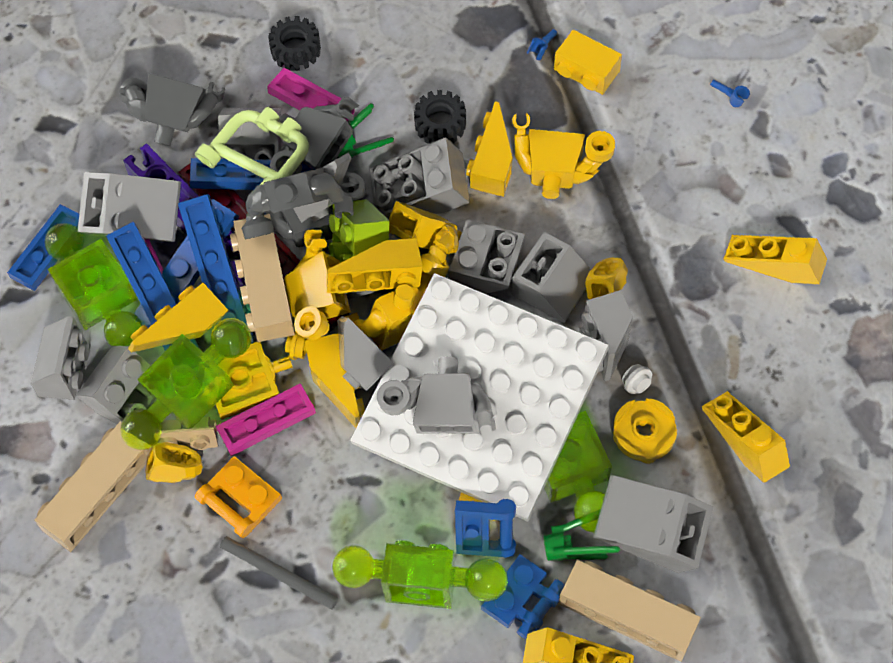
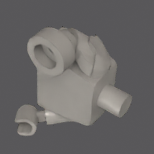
[377,357,496,434]

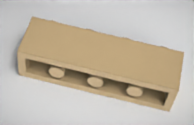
[230,214,295,342]
[34,421,152,552]
[559,560,701,662]

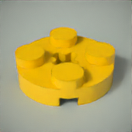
[613,398,677,464]

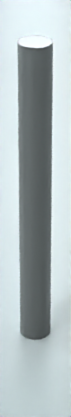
[220,536,338,610]

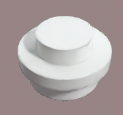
[622,364,652,394]

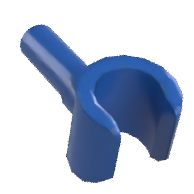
[527,29,557,60]
[710,80,750,107]

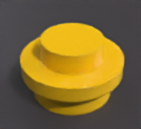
[285,331,308,361]

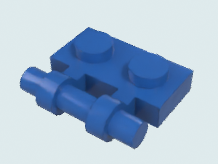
[481,554,565,640]

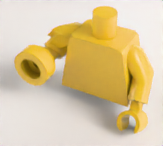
[512,113,615,199]
[389,201,462,277]
[284,230,350,340]
[345,271,433,351]

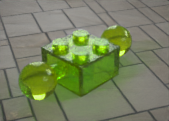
[45,223,143,346]
[120,318,252,450]
[544,410,612,533]
[332,540,508,609]

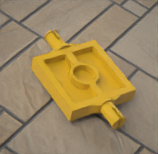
[187,341,293,419]

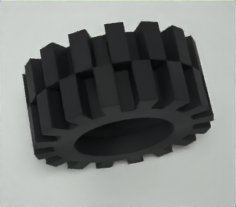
[268,16,321,71]
[414,90,466,144]

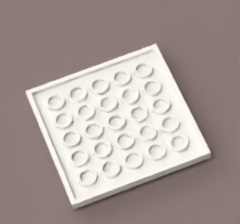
[350,273,609,522]

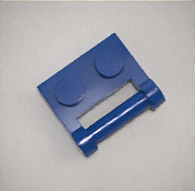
[455,499,516,558]

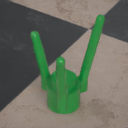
[337,103,394,158]
[544,509,620,561]

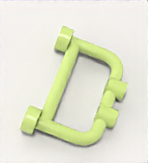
[195,107,309,185]

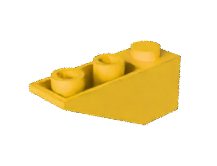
[466,101,513,197]
[723,235,827,284]
[326,238,423,294]
[128,283,228,353]
[304,333,365,428]
[702,391,790,483]
[523,627,634,663]

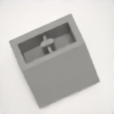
[218,108,282,160]
[449,219,525,294]
[512,232,591,323]
[580,290,633,381]
[31,316,90,400]
[76,346,173,434]

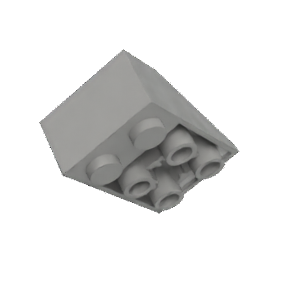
[370,138,470,219]
[78,172,181,242]
[594,475,713,573]

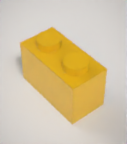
[554,29,622,95]

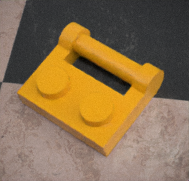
[195,456,282,538]

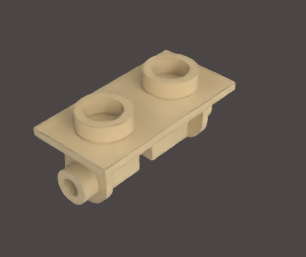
[150,416,218,450]

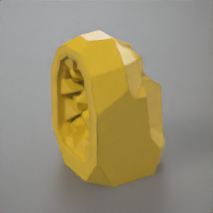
[585,257,628,300]
[145,442,203,483]

